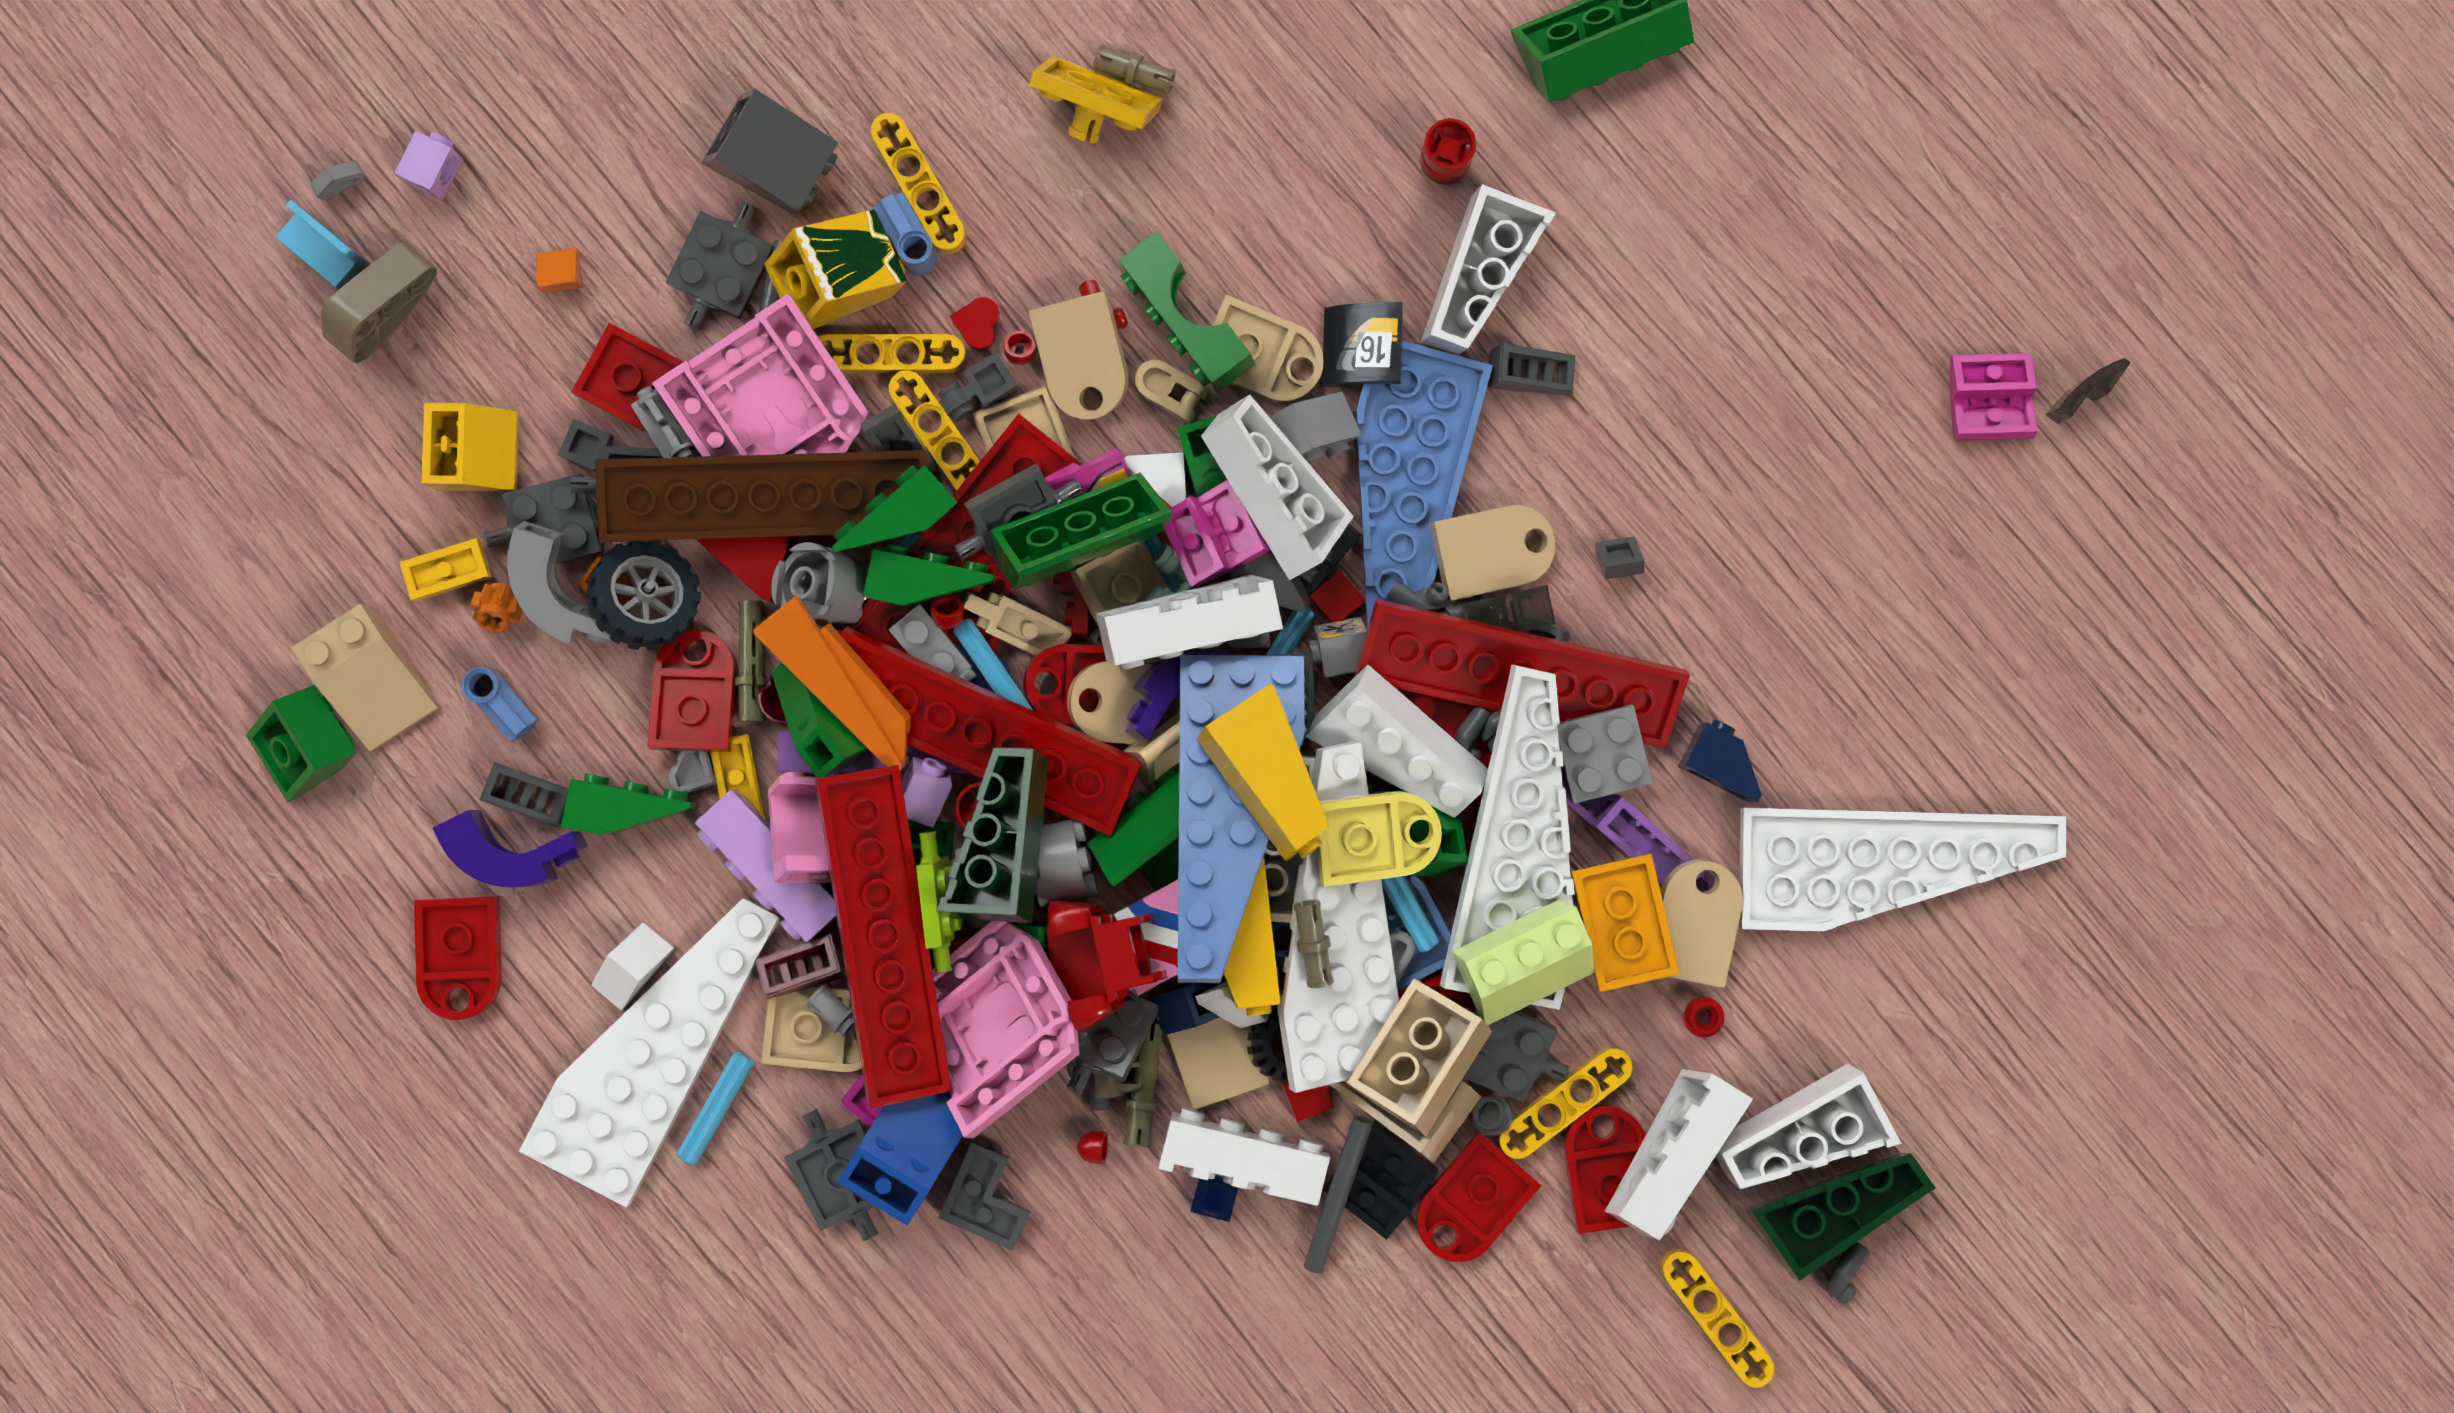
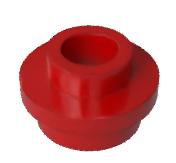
[1683,997,1724,1037]

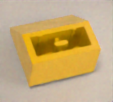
[422,403,519,492]

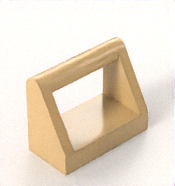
[1123,709,1180,785]

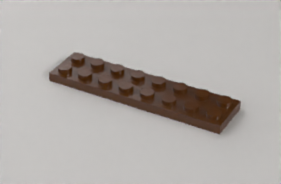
[595,450,930,542]

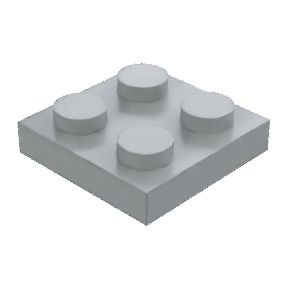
[1557,704,1653,804]

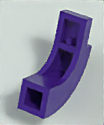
[1125,649,1237,740]
[432,810,588,887]

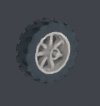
[586,541,701,650]

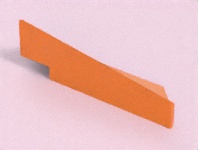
[753,595,911,771]

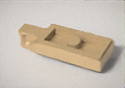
[962,591,1072,656]

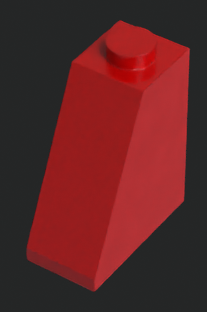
[696,536,799,605]

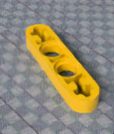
[871,113,966,255]
[818,334,967,374]
[889,370,980,490]
[1497,1047,1633,1159]
[1660,1249,1774,1388]

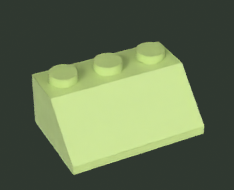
[1452,899,1594,1026]

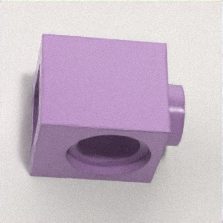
[394,131,463,201]
[902,756,952,828]

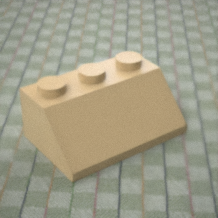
[1347,978,1492,1136]

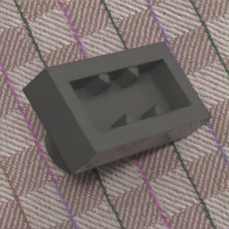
[861,404,938,473]

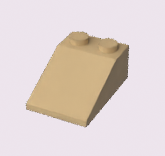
[291,603,440,752]
[1329,1079,1481,1163]

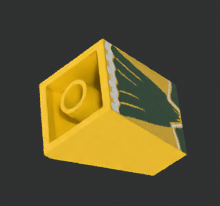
[764,209,908,329]

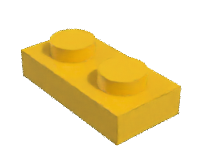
[399,538,492,602]

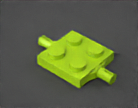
[916,831,963,973]

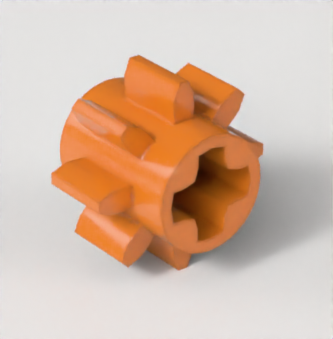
[469,583,523,633]

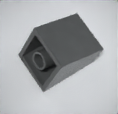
[701,89,838,213]

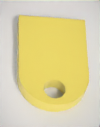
[1317,791,1442,887]

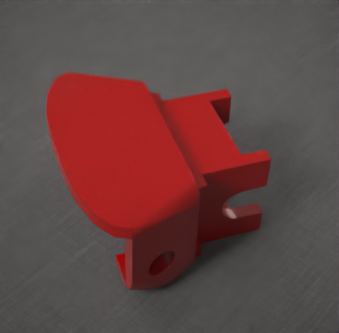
[1047,900,1168,1033]

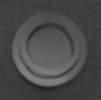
[1473,1095,1513,1136]

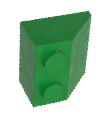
[246,685,357,803]

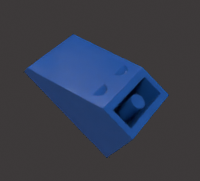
[837,1092,963,1226]

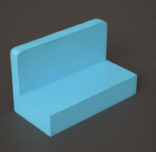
[276,199,367,289]

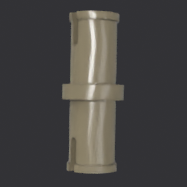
[1093,45,1176,95]
[1294,899,1334,988]

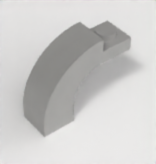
[507,521,612,644]

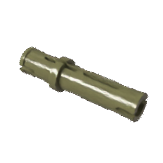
[735,600,767,723]
[1123,1023,1162,1147]

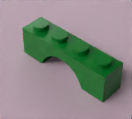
[1119,231,1256,393]

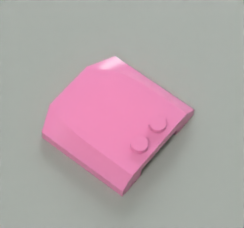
[652,294,870,457]
[932,921,1079,1138]

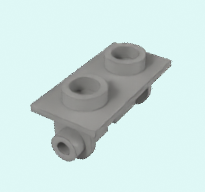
[631,386,701,458]

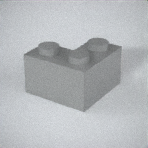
[1270,392,1362,464]

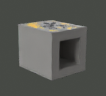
[1309,617,1367,678]

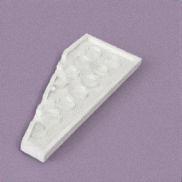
[1440,665,1575,1010]
[1277,741,1399,1093]
[1739,808,2066,931]
[519,898,781,1208]

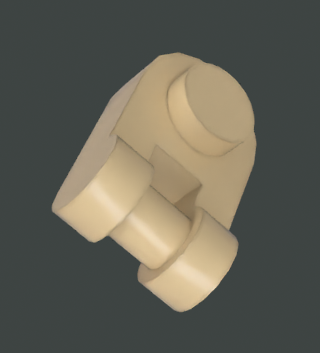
[1135,360,1210,424]

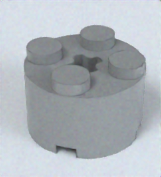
[771,542,867,630]
[1035,819,1099,908]

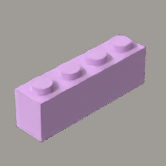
[695,788,836,942]

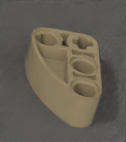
[321,242,437,364]

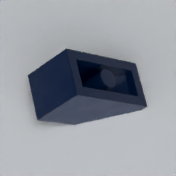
[1678,720,1761,803]
[1152,977,1225,1035]

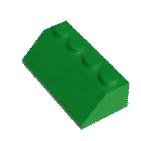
[1511,0,1694,103]
[990,472,1172,590]
[1087,766,1179,887]

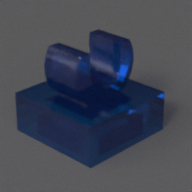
[1190,1175,1238,1222]

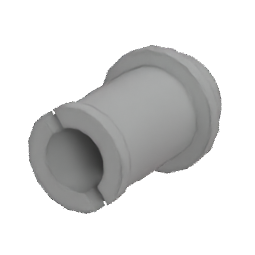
[806,985,854,1036]

